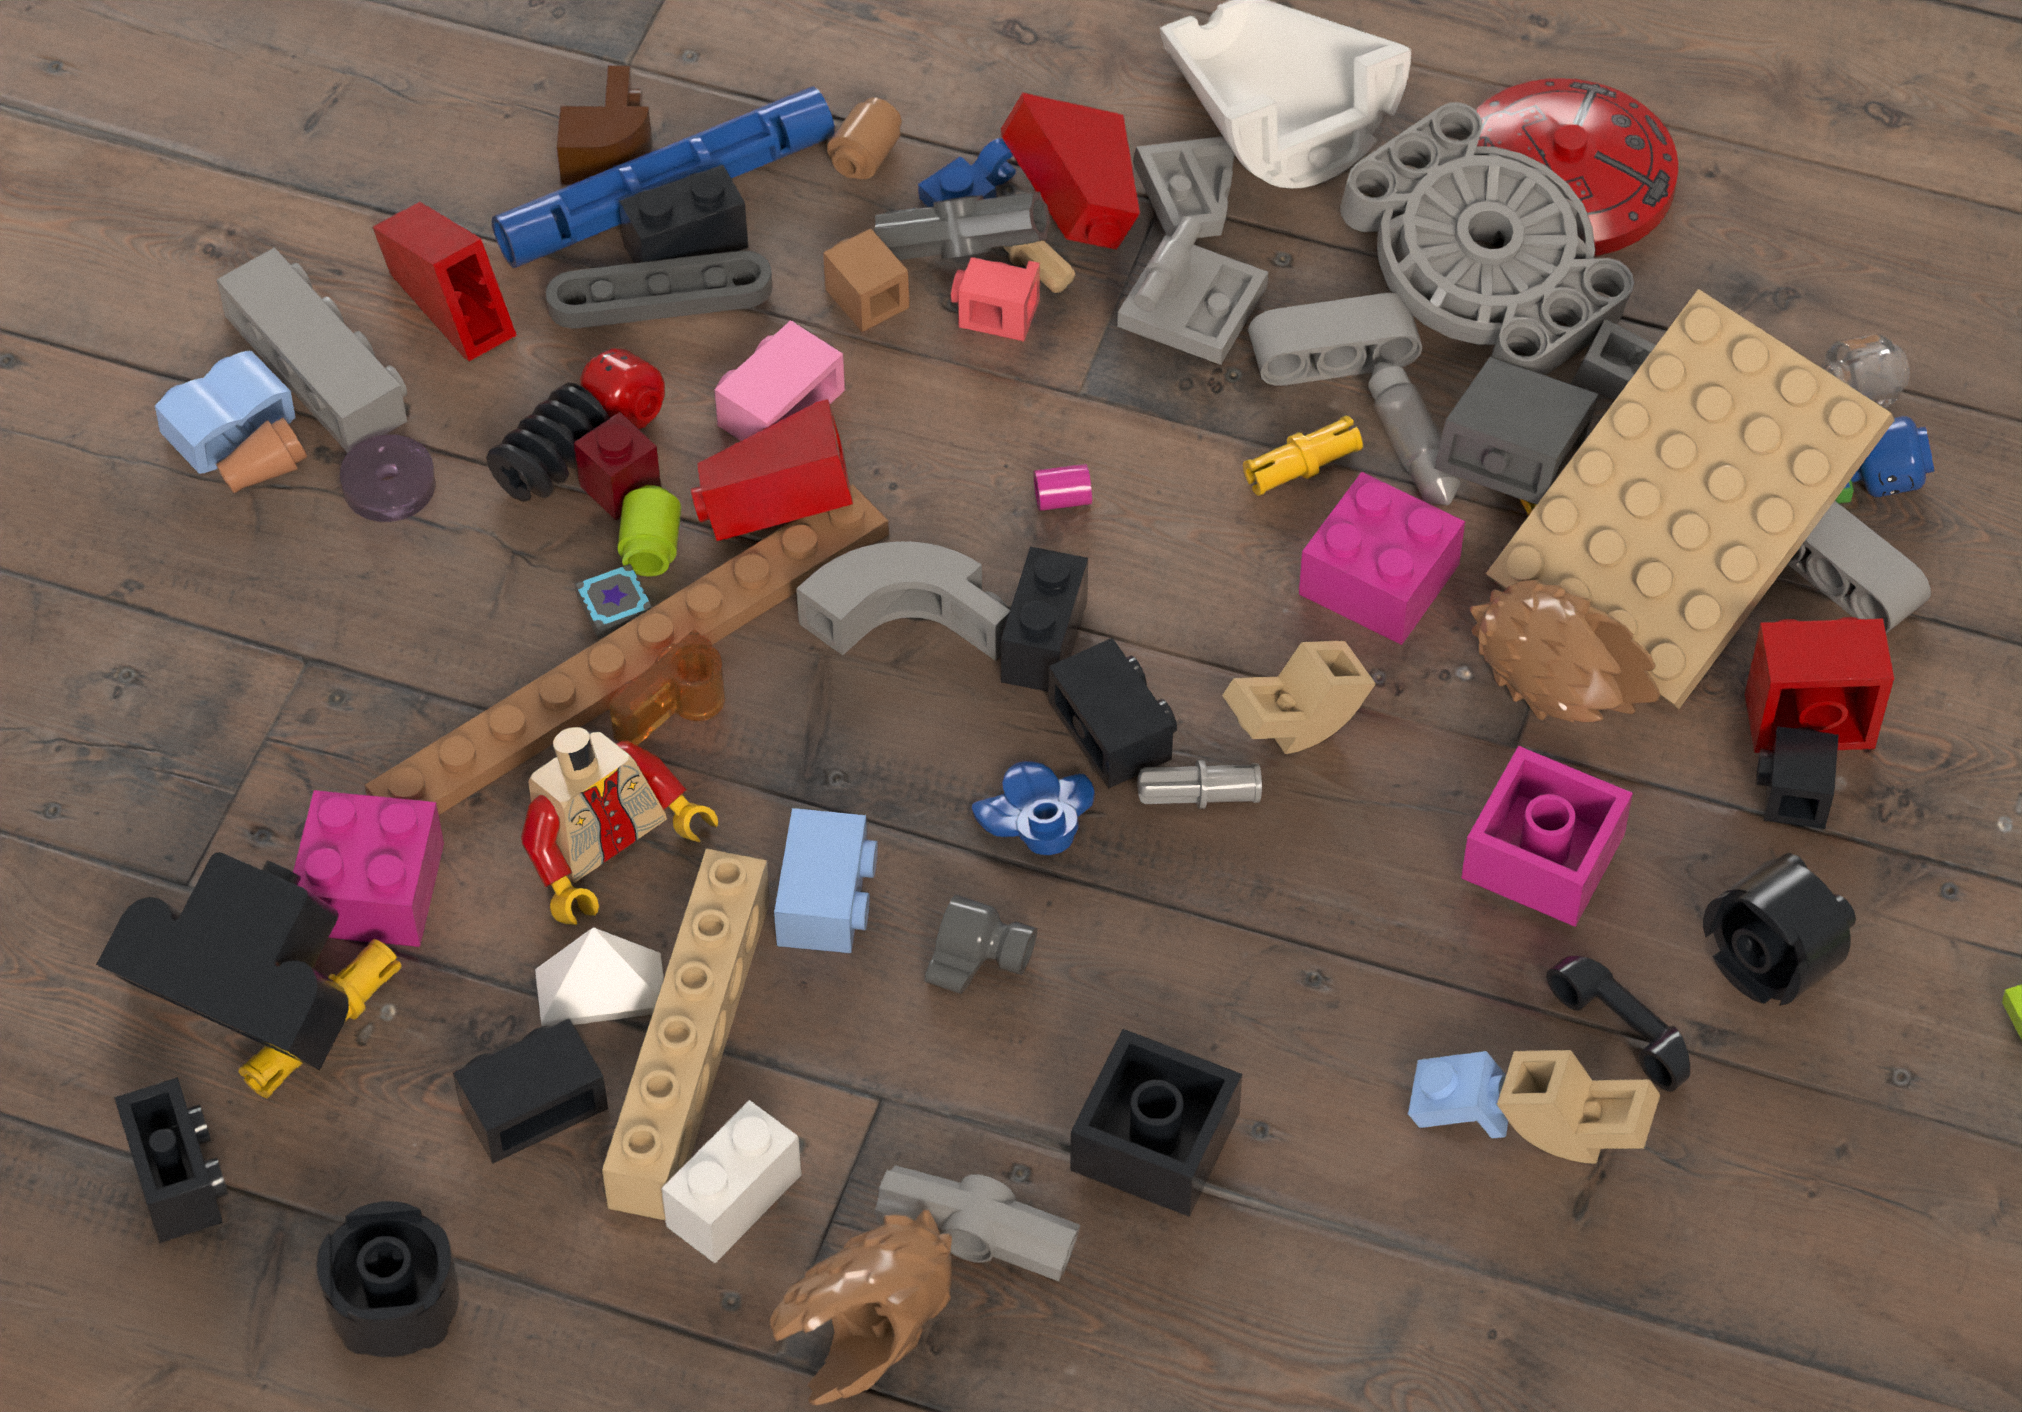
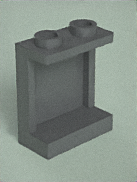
[1434,357,1599,505]

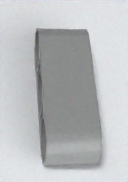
[1248,293,1422,386]
[1788,501,1931,633]

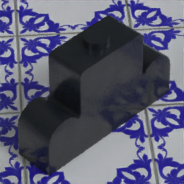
[96,852,349,1071]

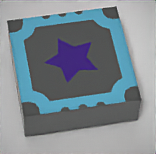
[575,564,652,640]

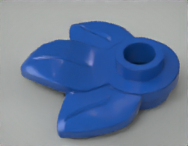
[972,761,1095,855]

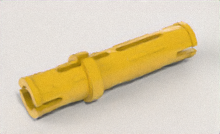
[239,939,401,1099]

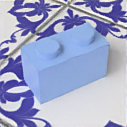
[774,808,878,953]

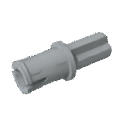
[1137,760,1262,809]

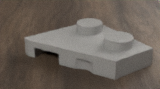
[1133,136,1235,238]

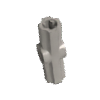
[875,1165,1080,1281]

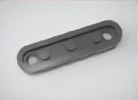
[546,251,773,329]

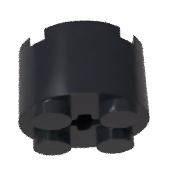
[1703,853,1856,1005]
[317,1201,459,1357]

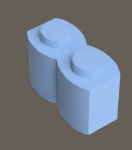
[155,350,295,474]

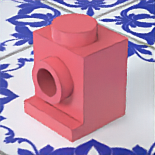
[951,257,1040,341]

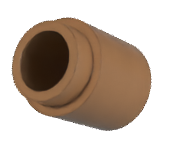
[827,98,902,179]

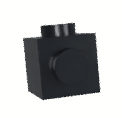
[1756,726,1839,829]

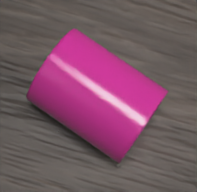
[1033,464,1092,511]

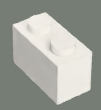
[661,1100,801,1263]

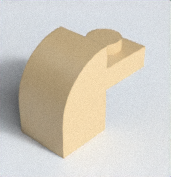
[1222,641,1376,754]
[1497,1050,1660,1163]

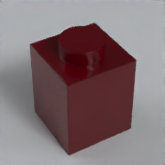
[574,412,661,520]

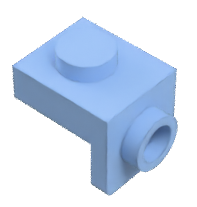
[1408,1051,1508,1139]

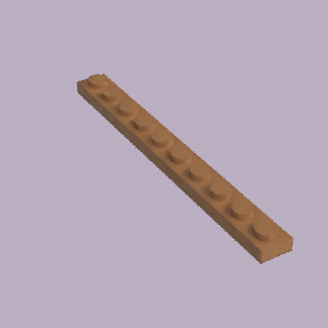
[365,484,889,815]

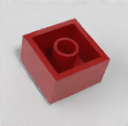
[1745,617,1894,753]

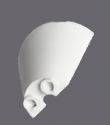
[1160,0,1411,188]

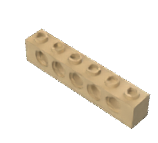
[602,849,770,1220]

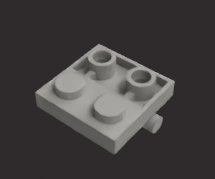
[1117,217,1268,365]

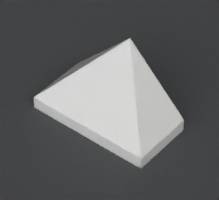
[535,927,664,1026]

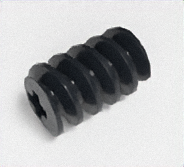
[486,382,610,502]

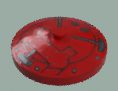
[1476,78,1678,256]

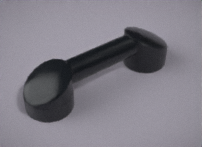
[1546,956,1691,1092]

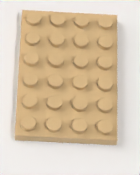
[1486,289,1895,710]

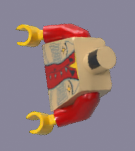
[521,727,718,925]

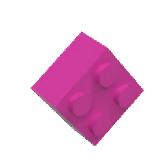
[1299,472,1465,645]
[1461,746,1633,927]
[293,790,444,947]

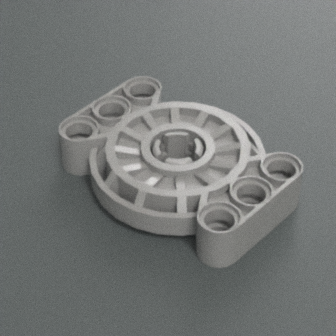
[1340,102,1634,376]

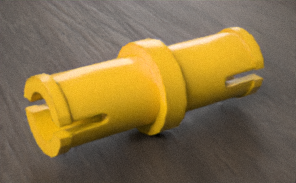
[1243,415,1363,496]

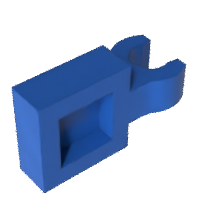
[918,138,1016,207]

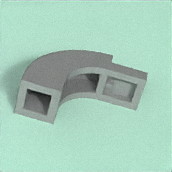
[796,541,1010,661]

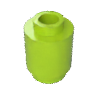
[618,485,681,576]

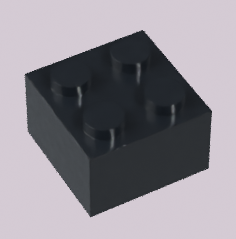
[1070,1029,1243,1217]

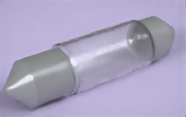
[1368,362,1460,505]

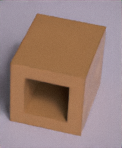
[823,228,909,332]

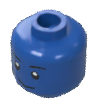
[1851,416,1935,497]

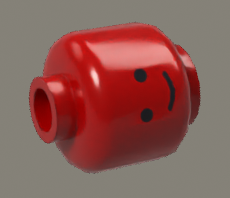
[580,348,665,429]

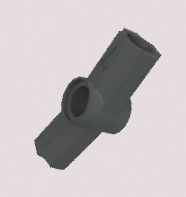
[874,191,1050,260]

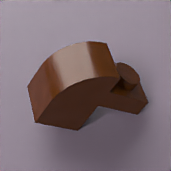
[557,66,653,185]

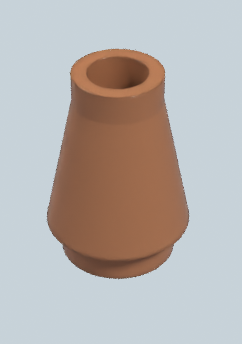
[216,417,307,494]

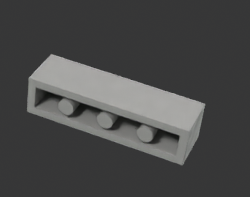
[217,247,407,455]

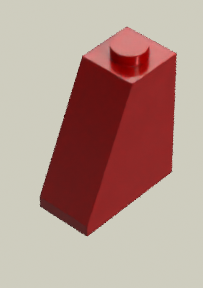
[1000,92,1140,250]
[372,202,517,361]
[691,399,853,541]

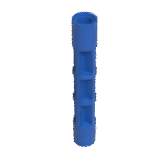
[491,86,835,268]

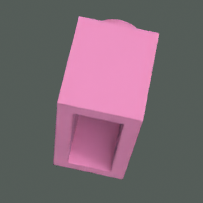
[714,320,845,441]

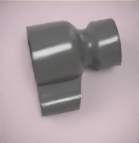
[925,894,1038,994]

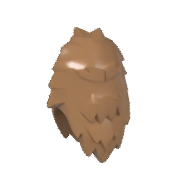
[1470,580,1661,723]
[770,1210,952,1405]

